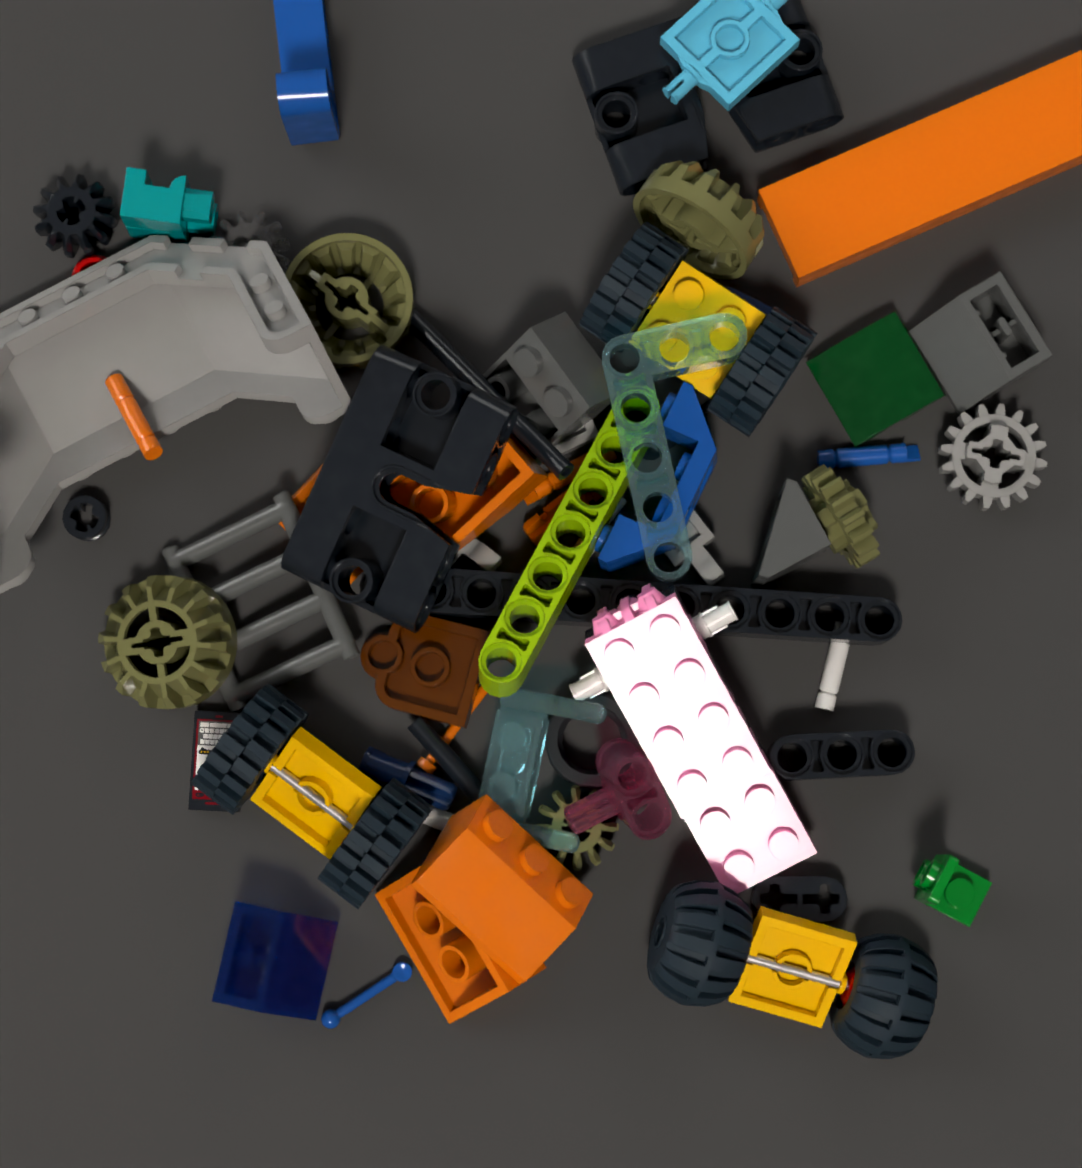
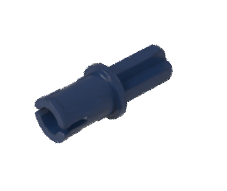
[358,746,457,810]

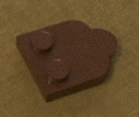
[360,616,491,729]

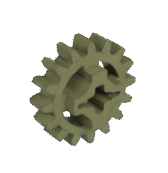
[801,464,880,569]

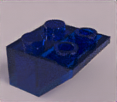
[212,900,339,1021]

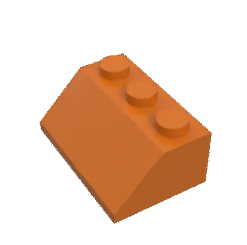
[410,794,593,984]
[374,865,547,1024]

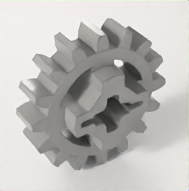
[938,403,1047,511]

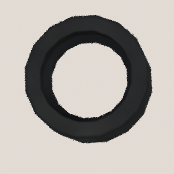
[545,694,639,788]

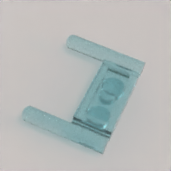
[478,689,607,853]

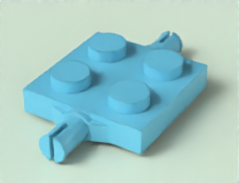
[660,0,800,111]

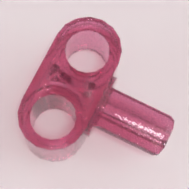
[564,738,672,840]

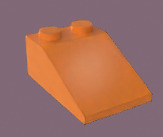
[390,433,548,551]

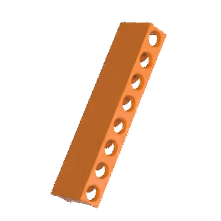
[757,50,1082,288]

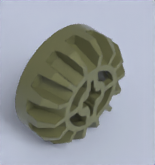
[633,160,764,280]
[285,233,415,370]
[98,575,237,709]

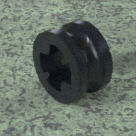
[62,495,111,542]

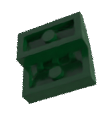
[806,311,946,447]

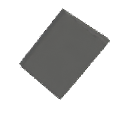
[751,479,831,588]

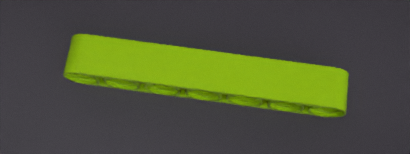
[478,386,660,698]

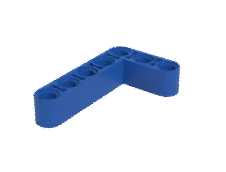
[273,0,340,146]

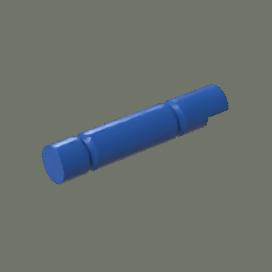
[817,443,921,469]

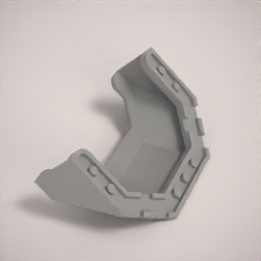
[0,235,351,594]

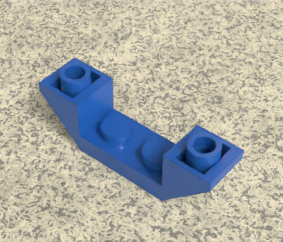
[594,382,718,572]

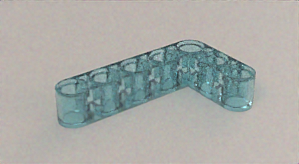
[602,313,747,582]

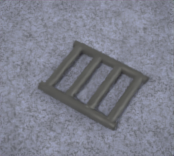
[162,490,360,713]

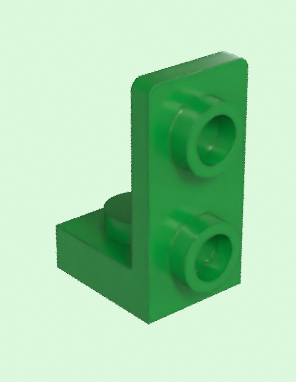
[912,854,992,927]

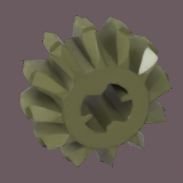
[534,785,619,871]

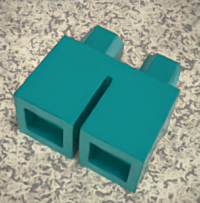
[120,167,219,244]

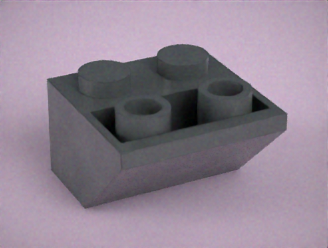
[909,271,1053,415]
[483,311,624,460]

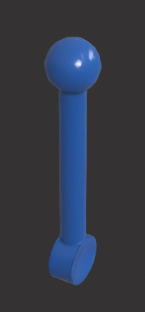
[321,962,412,1029]

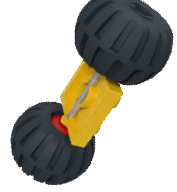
[647,880,938,1059]

